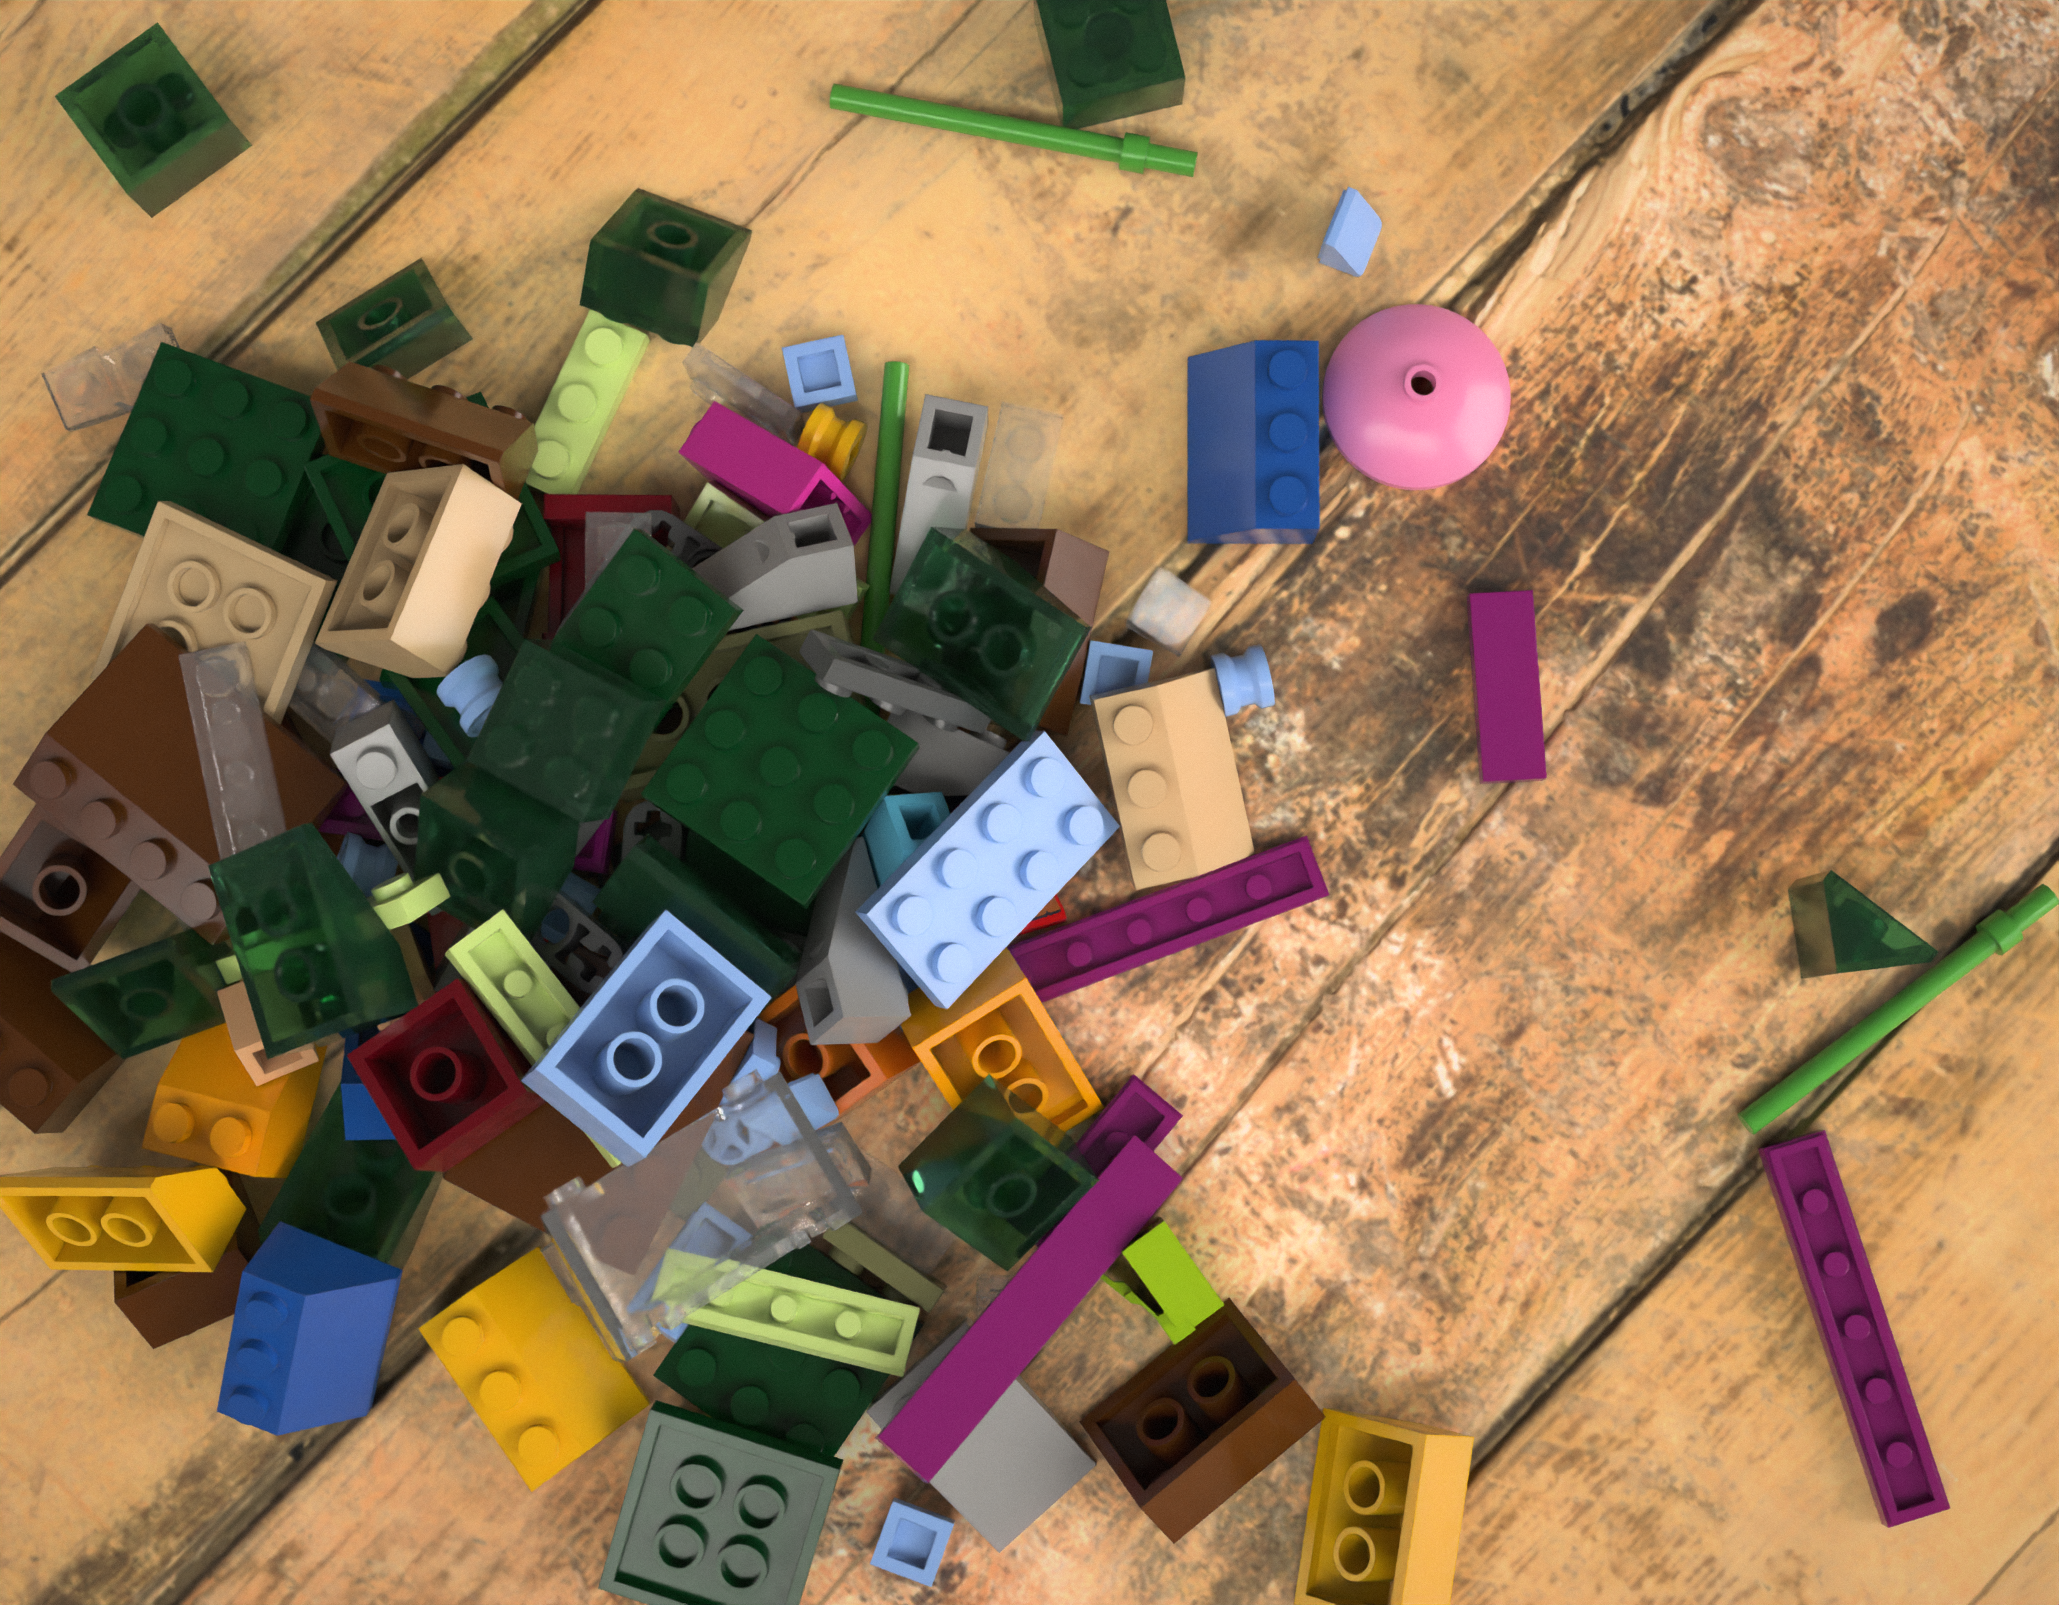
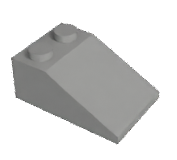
[866,1316,1097,1553]

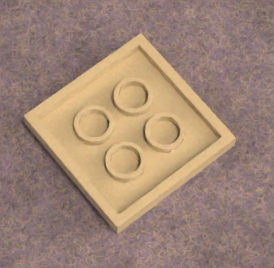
[90,501,338,724]

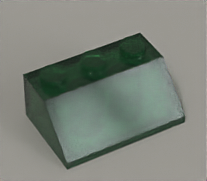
[592,834,802,1024]

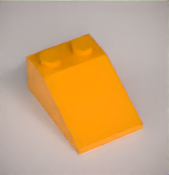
[900,947,1104,1176]
[141,971,334,1179]

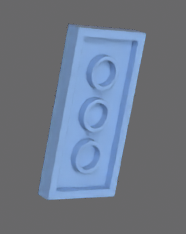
[856,730,1120,1009]

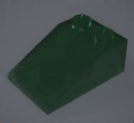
[873,527,1092,741]
[208,823,418,1059]
[258,1081,444,1270]

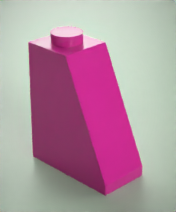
[678,401,872,546]

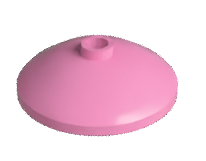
[1322,304,1511,490]

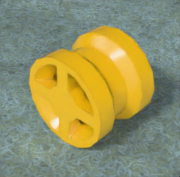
[797,403,868,481]

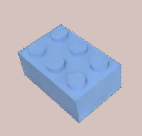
[521,910,772,1167]

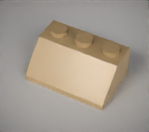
[315,464,522,678]
[1089,668,1255,890]

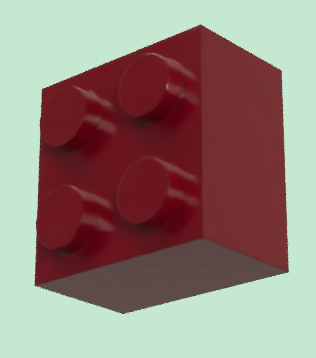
[347,978,547,1172]

